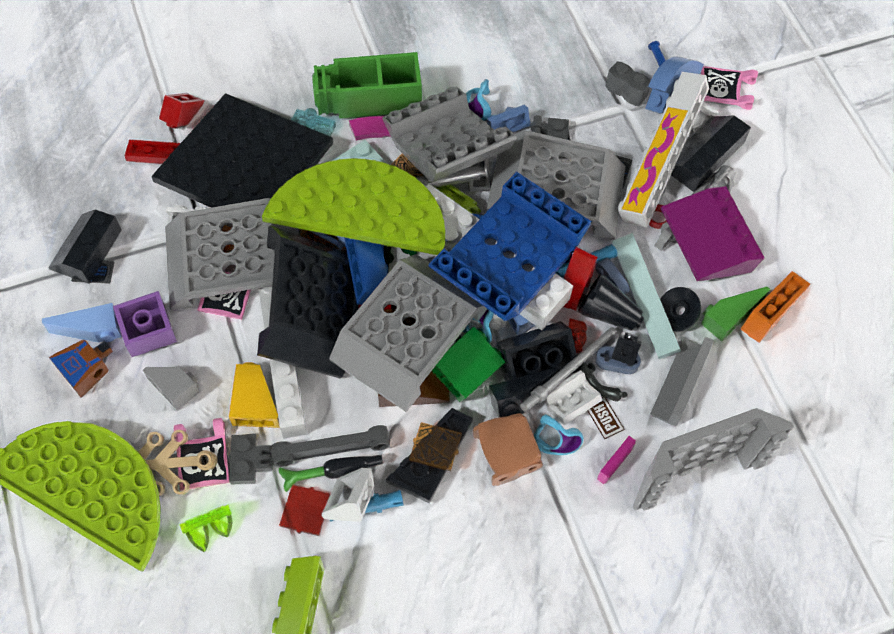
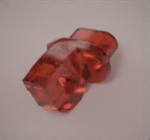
[568,318,587,353]

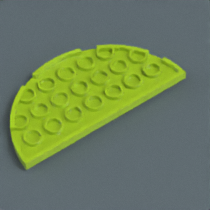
[262,158,445,255]
[0,421,161,572]

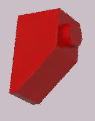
[159,93,205,129]

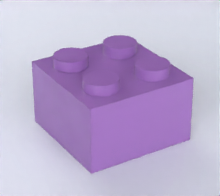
[113,291,177,357]

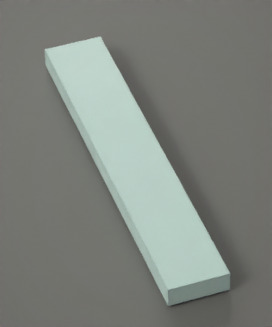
[612,233,681,359]

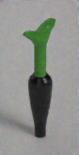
[278,455,383,492]

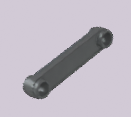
[271,425,391,467]

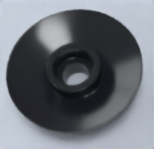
[660,287,701,332]

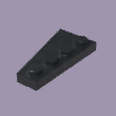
[386,408,473,504]

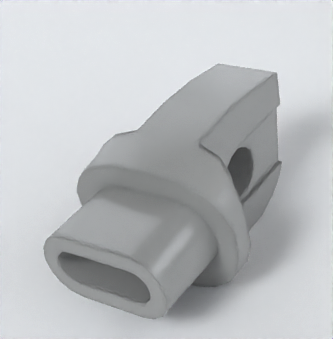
[654,222,677,251]

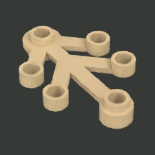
[138,430,217,496]

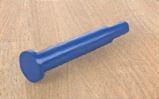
[648,41,666,67]

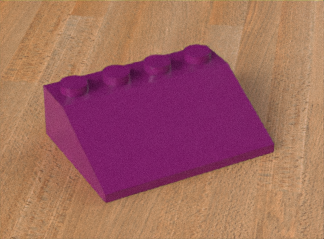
[661,186,764,282]

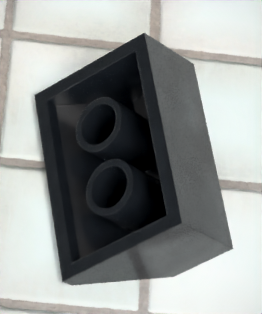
[48,209,122,284]
[497,321,578,380]

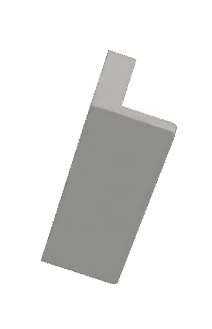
[650,336,714,427]

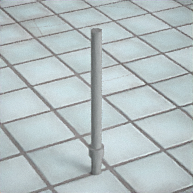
[520,327,617,412]

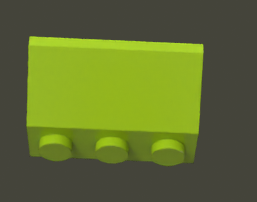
[272,556,325,634]

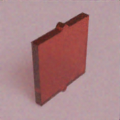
[279,485,330,536]

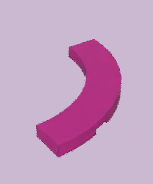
[349,116,391,141]

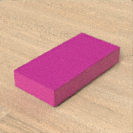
[597,436,636,484]

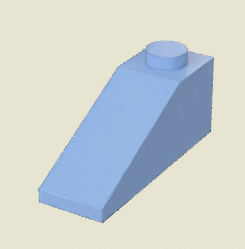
[42,303,122,343]

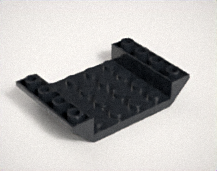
[257,225,359,379]

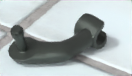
[577,363,628,402]

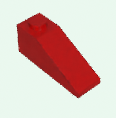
[563,247,597,311]

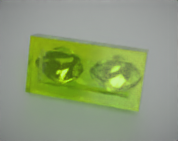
[179,503,233,552]

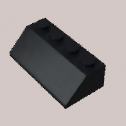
[671,115,751,192]

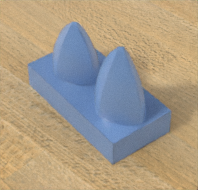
[487,104,530,132]

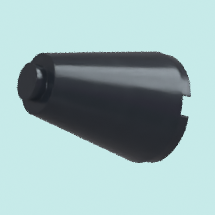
[578,274,644,331]

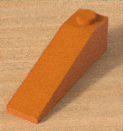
[741,271,810,343]

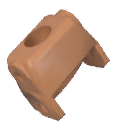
[473,413,543,486]

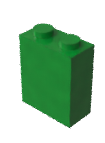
[432,327,505,402]

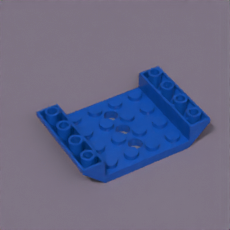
[429,171,592,321]

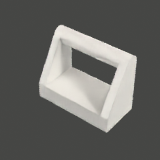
[322,468,375,522]

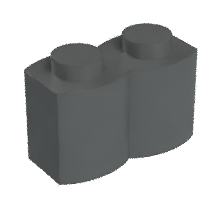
[605,61,651,106]

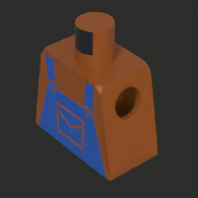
[49,340,113,398]

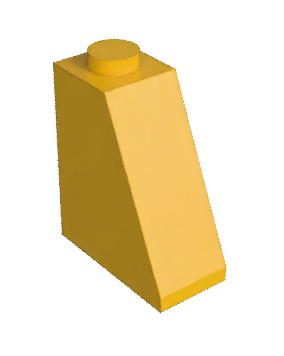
[229,362,280,428]

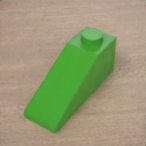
[701,286,771,341]

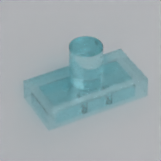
[291,108,336,136]

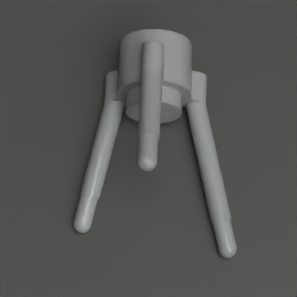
[692,165,736,194]

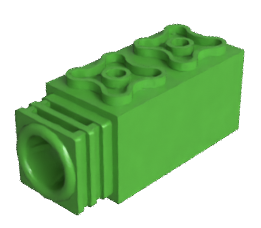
[312,52,422,119]

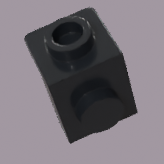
[612,332,642,366]

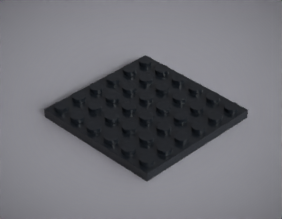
[151,93,333,208]

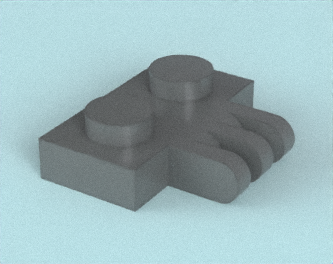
[229,434,273,485]

